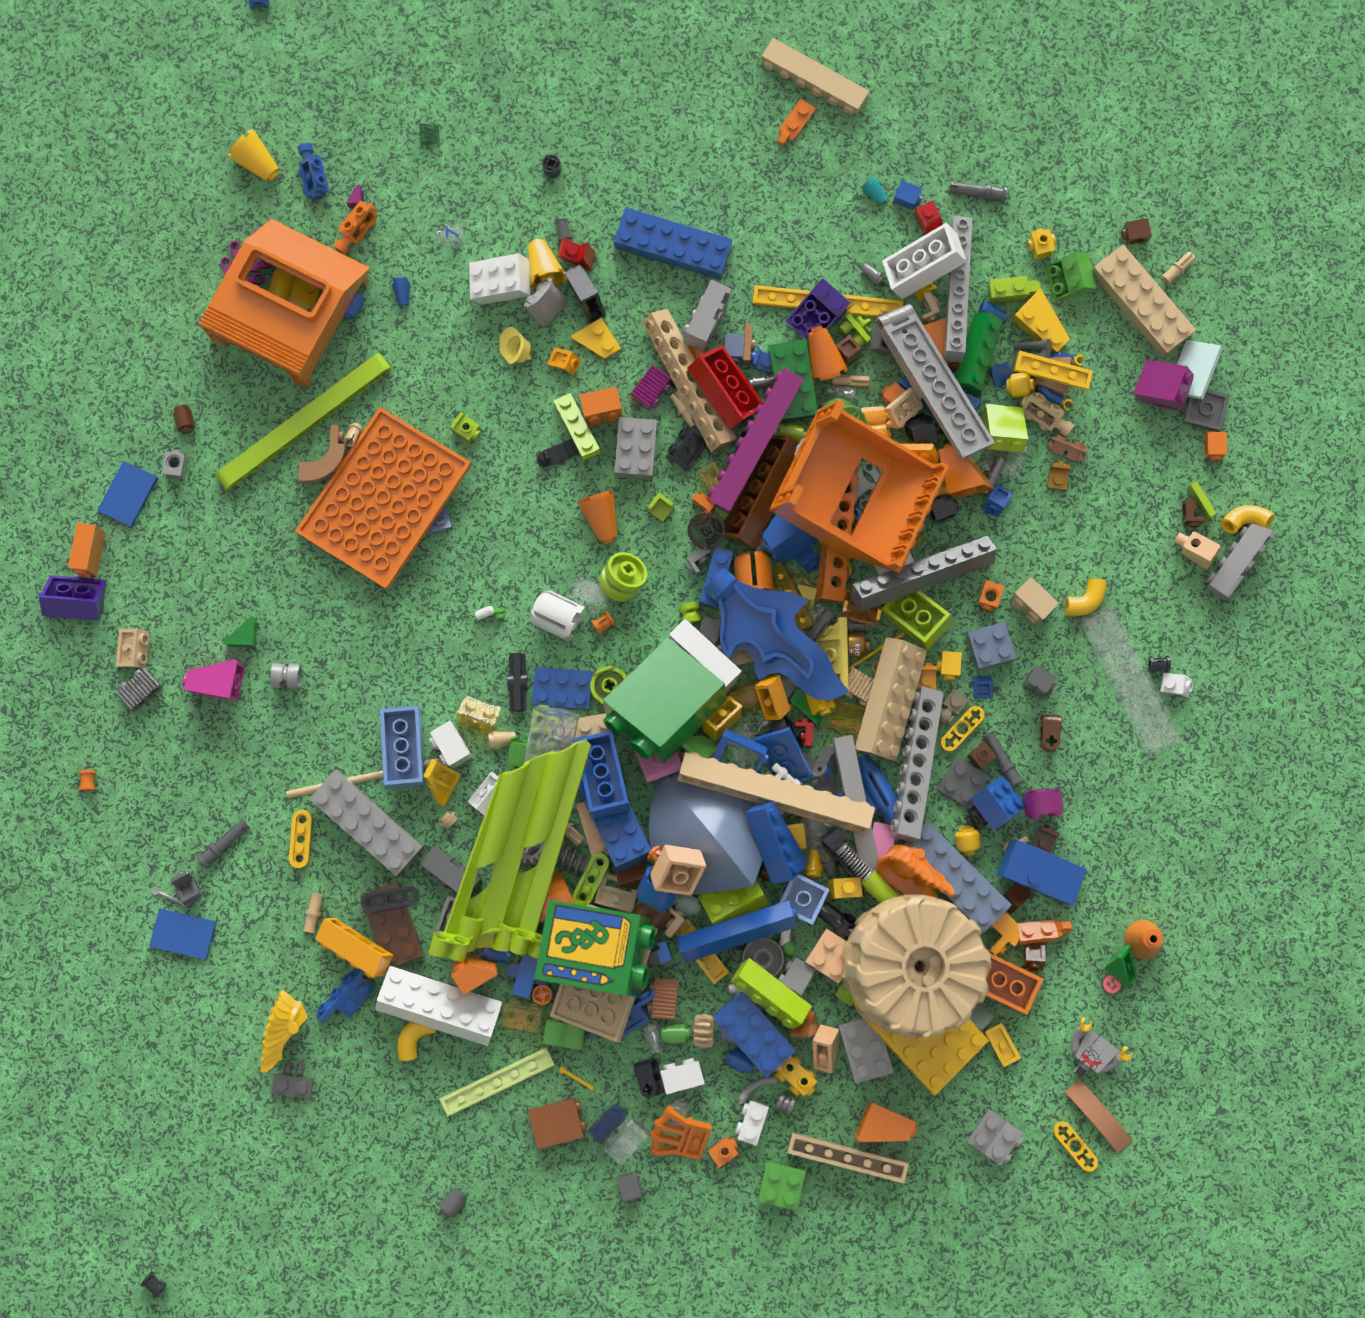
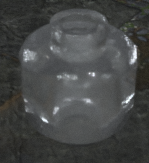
[666,1097,692,1126]

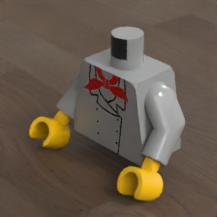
[1071,1017,1133,1078]

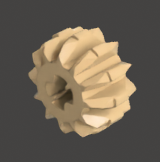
[693,1014,715,1048]

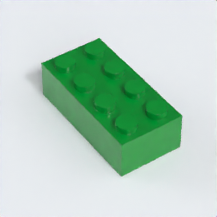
[767,339,818,423]

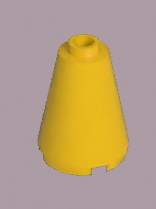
[227,129,279,182]
[528,239,567,291]

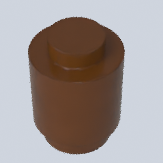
[173,405,196,434]

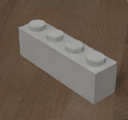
[1206,523,1276,601]

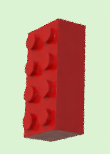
[687,345,763,430]

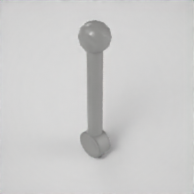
[151,887,189,908]

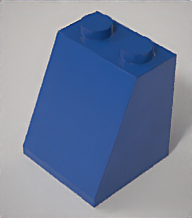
[762,515,818,564]

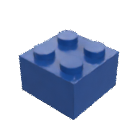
[970,775,1024,831]

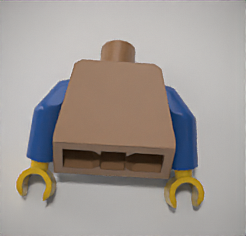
[1030,351,1084,411]

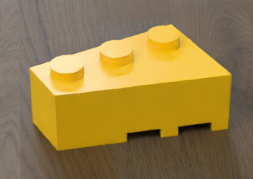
[1012,288,1070,355]

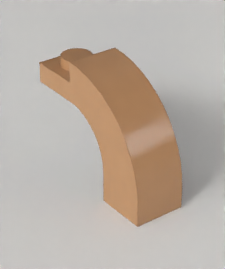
[298,425,348,484]

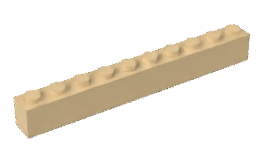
[677,752,875,835]

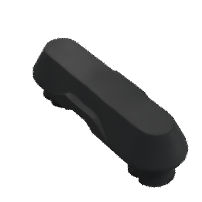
[537,438,579,467]

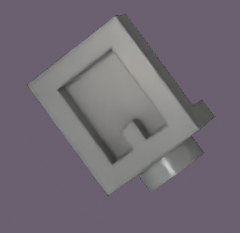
[686,546,710,576]

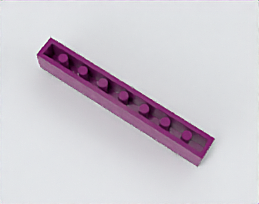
[708,368,804,514]

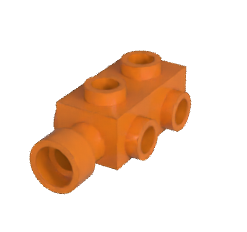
[333,200,379,255]

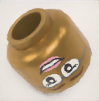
[847,633,870,658]

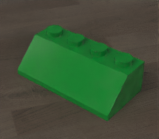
[955,312,1003,398]

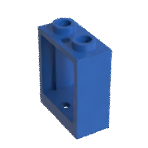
[712,729,769,774]

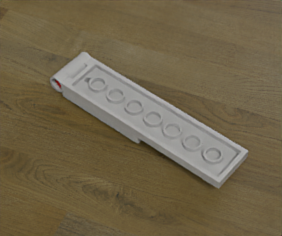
[875,304,995,460]

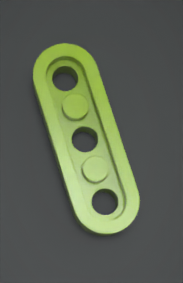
[572,852,610,906]

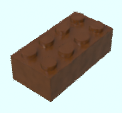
[360,882,426,970]

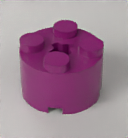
[1022,787,1064,820]

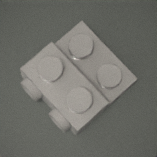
[967,1108,1023,1166]

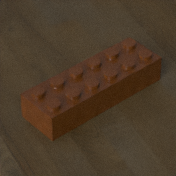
[718,435,799,549]

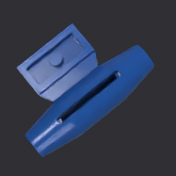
[837,754,906,826]

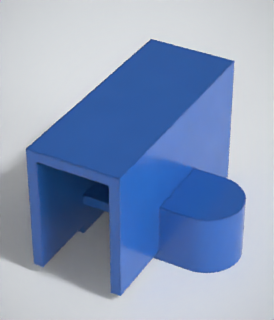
[507,954,548,999]

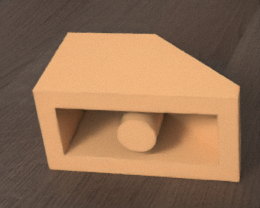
[813,1025,840,1074]

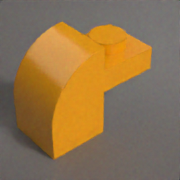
[988,913,1020,956]

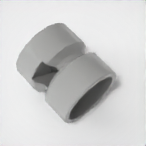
[271,663,302,689]

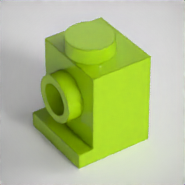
[450,412,481,443]

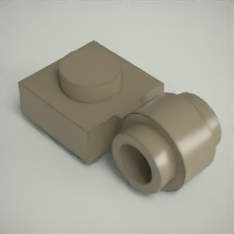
[939,689,969,726]

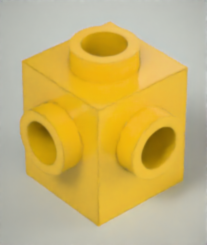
[1027,228,1056,260]

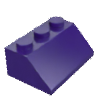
[39,575,107,620]

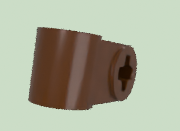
[1040,714,1062,752]

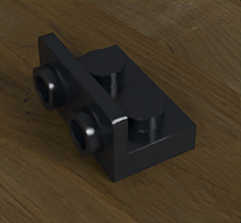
[666,427,707,471]

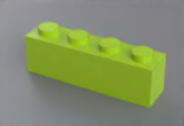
[730,958,812,1030]

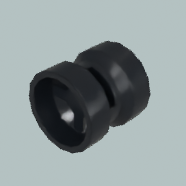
[542,154,562,178]

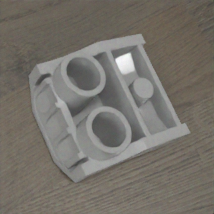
[524,277,567,328]

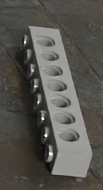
[944,216,972,363]
[890,686,944,843]

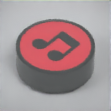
[1101,974,1122,994]

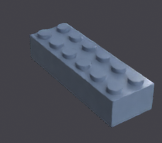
[903,821,1012,935]

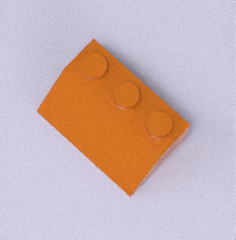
[451,954,498,995]

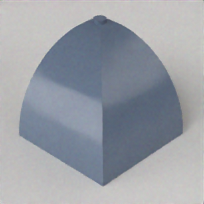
[649,772,762,895]

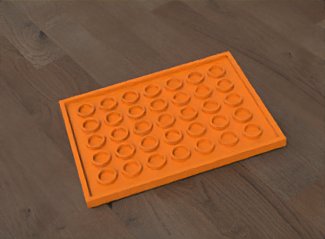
[295,407,472,590]

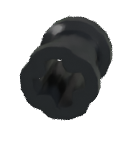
[1148,655,1171,674]
[140,1271,167,1299]

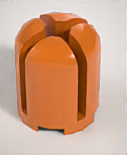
[734,551,774,591]

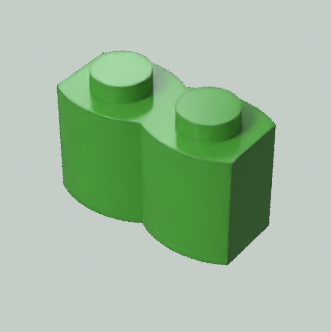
[543,1017,585,1050]

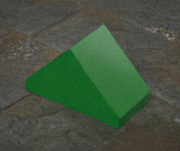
[223,616,258,648]
[1104,945,1137,988]

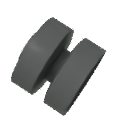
[742,938,784,976]

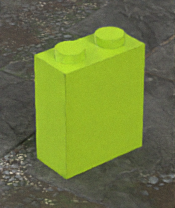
[981,404,1028,453]

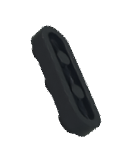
[360,886,420,912]

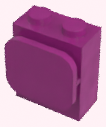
[1133,360,1194,410]

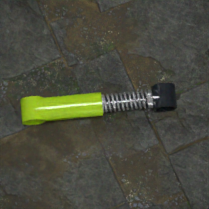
[820,825,899,903]

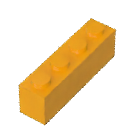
[315,918,393,978]

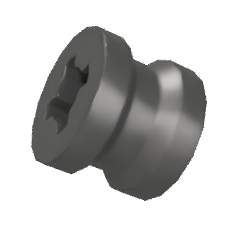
[774,1092,796,1117]

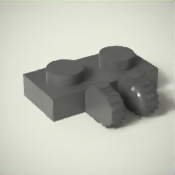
[271,1059,314,1099]

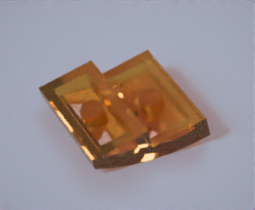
[841,586,884,627]

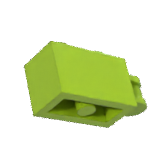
[987,276,1041,304]

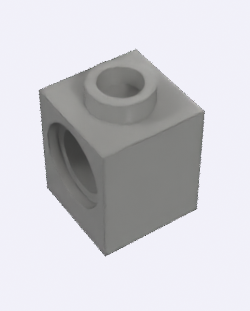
[162,450,188,480]

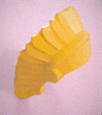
[260,990,308,1072]

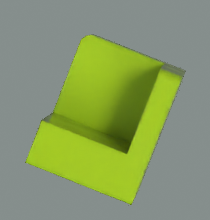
[648,493,674,522]

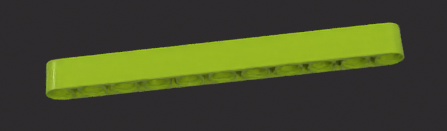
[215,353,392,491]

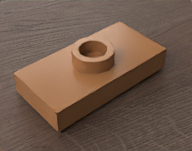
[742,324,755,365]

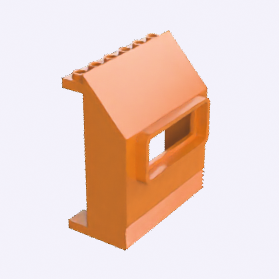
[198,219,370,389]
[769,399,949,573]

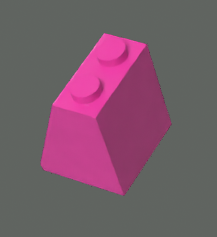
[183,660,245,702]

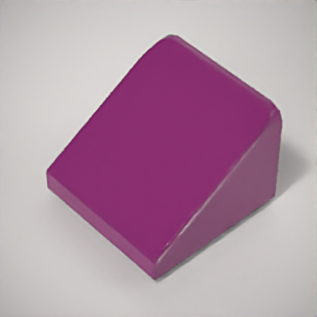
[346,185,364,209]

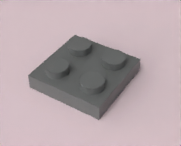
[1183,389,1230,432]
[936,756,990,809]

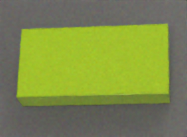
[1187,481,1216,520]

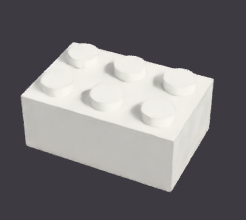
[469,253,531,304]

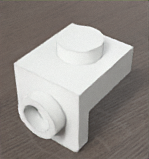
[1160,673,1193,698]

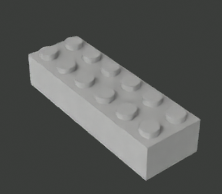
[309,770,425,876]

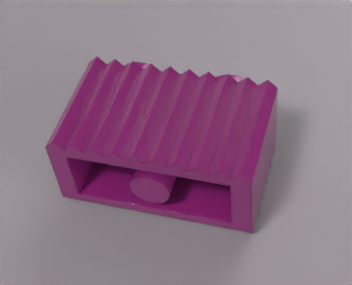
[630,365,672,411]

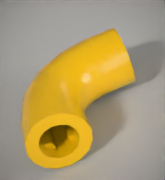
[1221,505,1274,534]
[1065,579,1107,616]
[397,1021,436,1061]

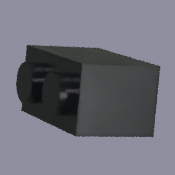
[904,412,939,444]

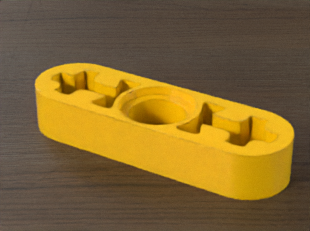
[940,706,984,752]
[1053,1121,1098,1172]

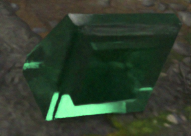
[419,124,440,145]

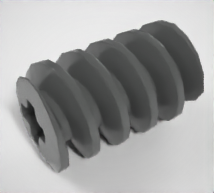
[556,843,591,877]

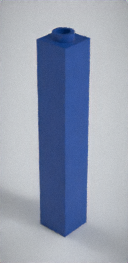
[677,901,799,963]

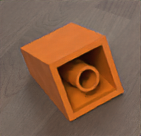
[938,444,994,499]
[854,1101,918,1142]

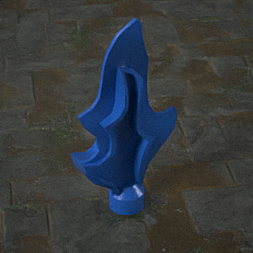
[704,568,848,701]

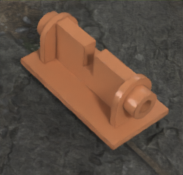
[1047,434,1088,463]

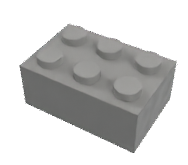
[614,417,657,480]
[838,1018,894,1084]

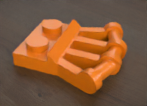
[650,1106,711,1160]

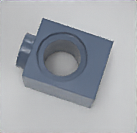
[725,334,744,364]

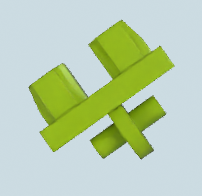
[839,313,872,347]

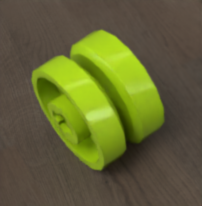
[599,552,648,602]

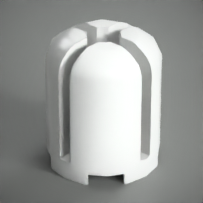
[530,591,585,642]

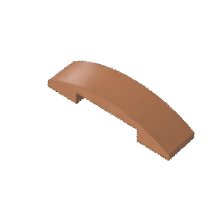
[1065,1079,1133,1153]

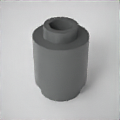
[439,1187,467,1219]

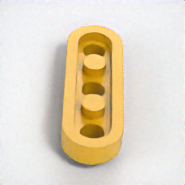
[289,810,313,868]

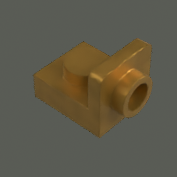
[1047,461,1071,491]

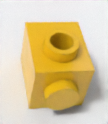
[936,651,962,681]

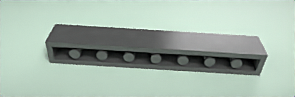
[851,536,997,612]

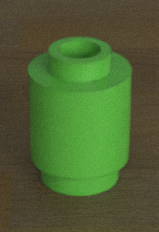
[661,1024,690,1045]

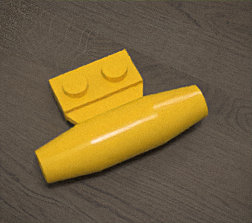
[268,267,320,312]

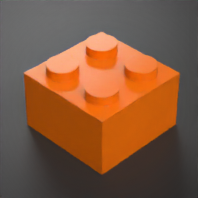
[579,387,623,427]

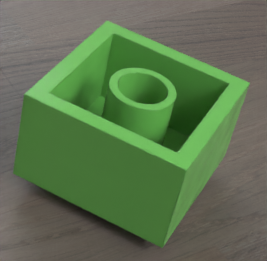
[758,1160,806,1211]

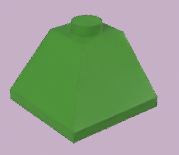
[680,735,717,759]

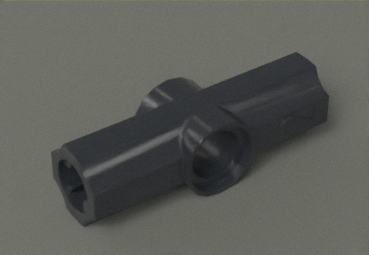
[507,653,528,712]
[817,902,857,939]

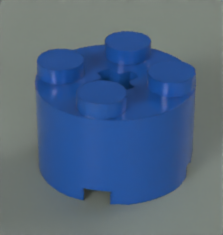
[637,866,678,912]

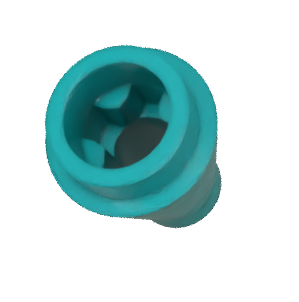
[862,177,888,205]

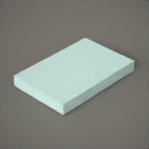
[1177,340,1223,400]

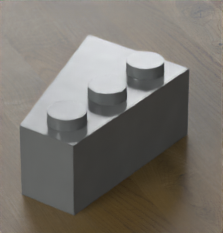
[421,845,482,897]

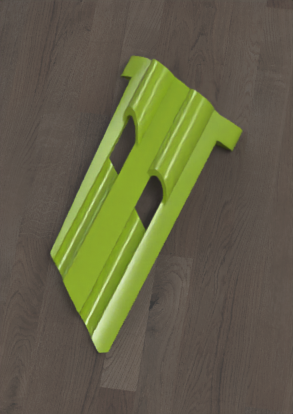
[428,740,591,962]

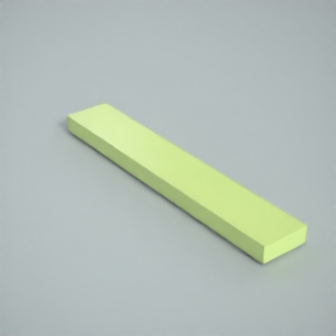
[440,1047,555,1117]

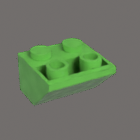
[1045,252,1097,301]

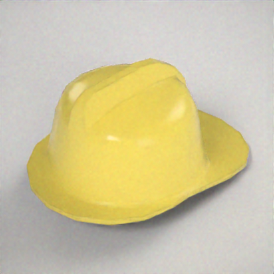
[499,327,532,364]

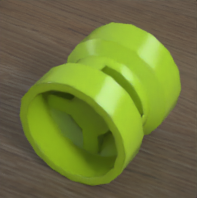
[679,602,701,624]

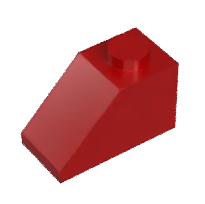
[914,201,943,235]

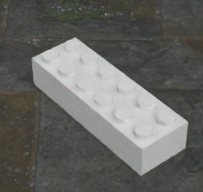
[375,966,502,1046]

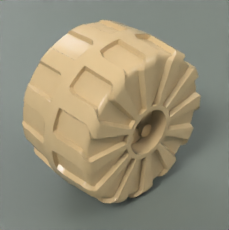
[841,895,991,1038]

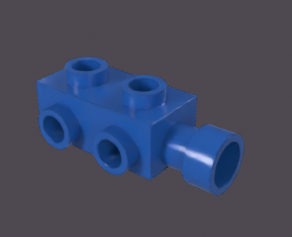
[297,143,329,200]

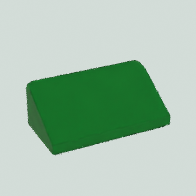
[787,686,823,725]

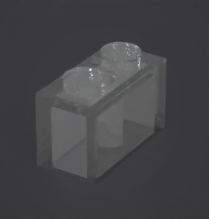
[568,576,610,614]
[604,1117,650,1166]

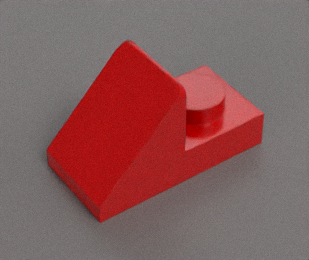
[557,238,596,271]

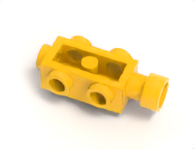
[774,1055,817,1097]

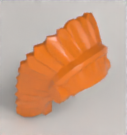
[875,844,954,899]

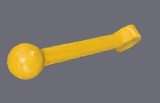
[559,1066,595,1091]

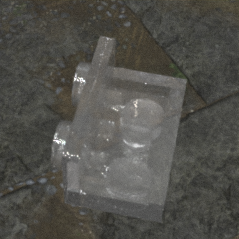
[726,722,759,768]

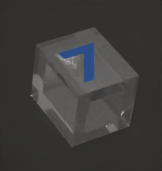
[437,223,464,247]

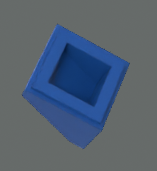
[989,361,1012,388]
[972,675,993,699]

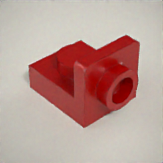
[794,719,814,747]

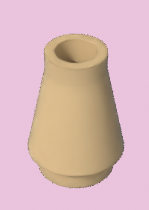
[488,731,516,750]

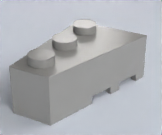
[683,280,732,352]

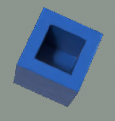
[893,180,923,210]

